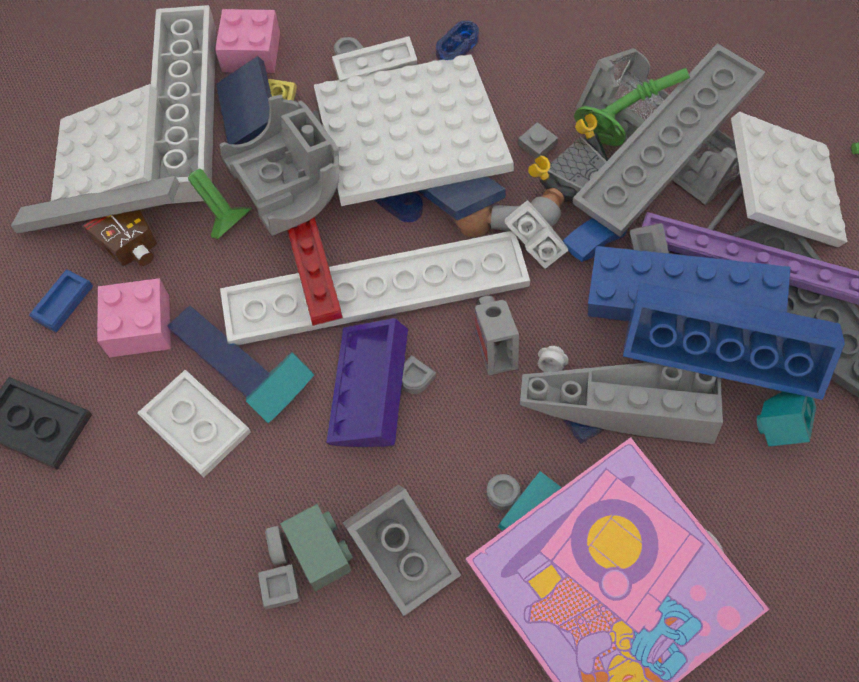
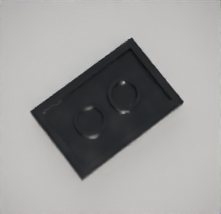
[0,377,92,470]

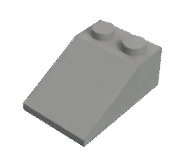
[343,484,461,616]

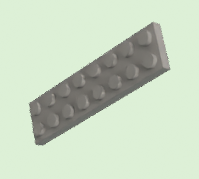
[573,43,765,237]

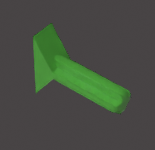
[188,169,252,239]

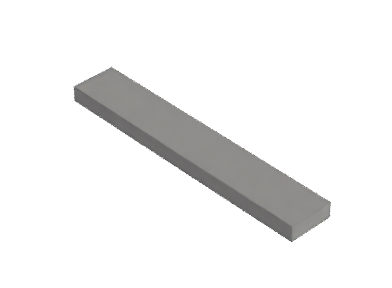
[11,176,180,234]

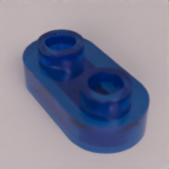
[436,20,479,60]
[374,192,423,222]

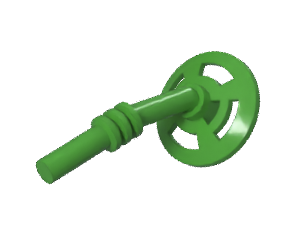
[574,67,690,146]

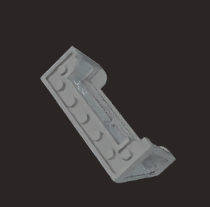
[576,48,740,205]

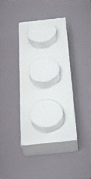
[332,36,417,82]

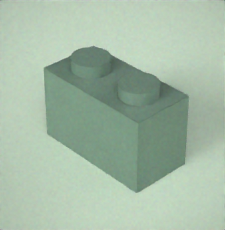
[280,504,353,591]

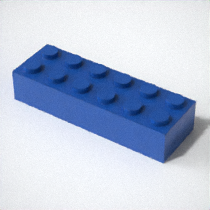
[588,246,791,321]
[623,282,845,400]

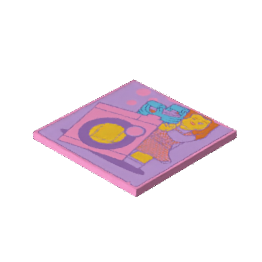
[465,437,769,682]

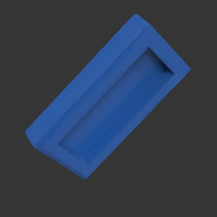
[29,269,93,332]

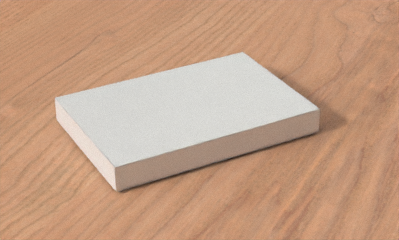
[138,370,251,478]

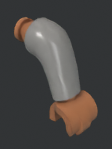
[456,188,564,238]

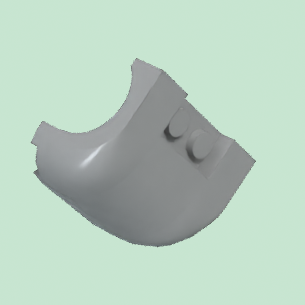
[219,95,339,236]

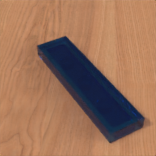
[167,305,269,397]

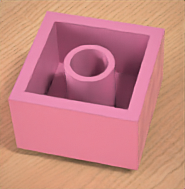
[215,9,280,73]
[97,278,171,358]

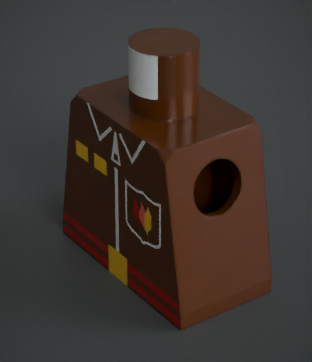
[83,210,157,266]

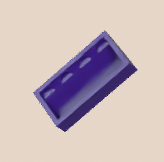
[326,318,408,447]

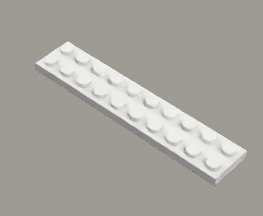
[220,231,530,347]

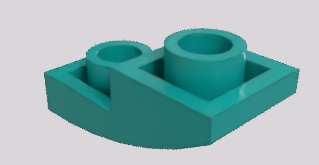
[246,352,314,423]
[497,471,562,531]

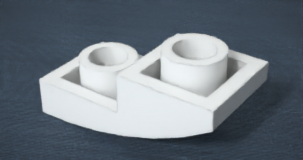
[505,200,568,269]

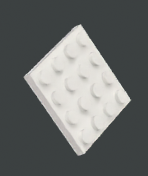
[51,84,157,201]
[731,112,847,247]

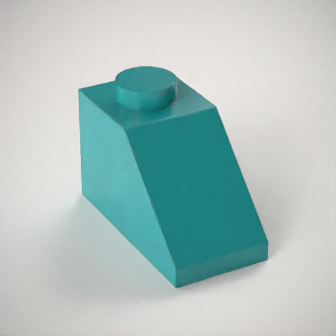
[757,391,816,447]

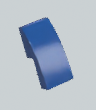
[562,218,628,262]

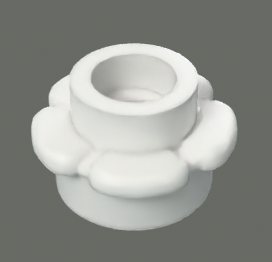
[538,346,568,372]

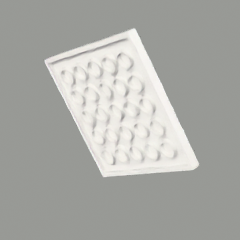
[314,54,514,206]

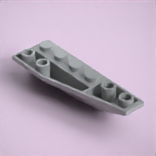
[520,362,723,444]

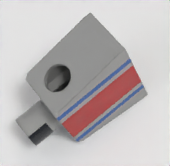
[475,296,519,376]

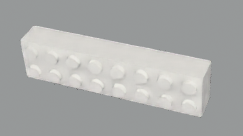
[151,5,216,204]

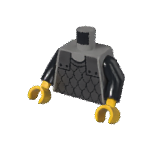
[528,114,608,203]

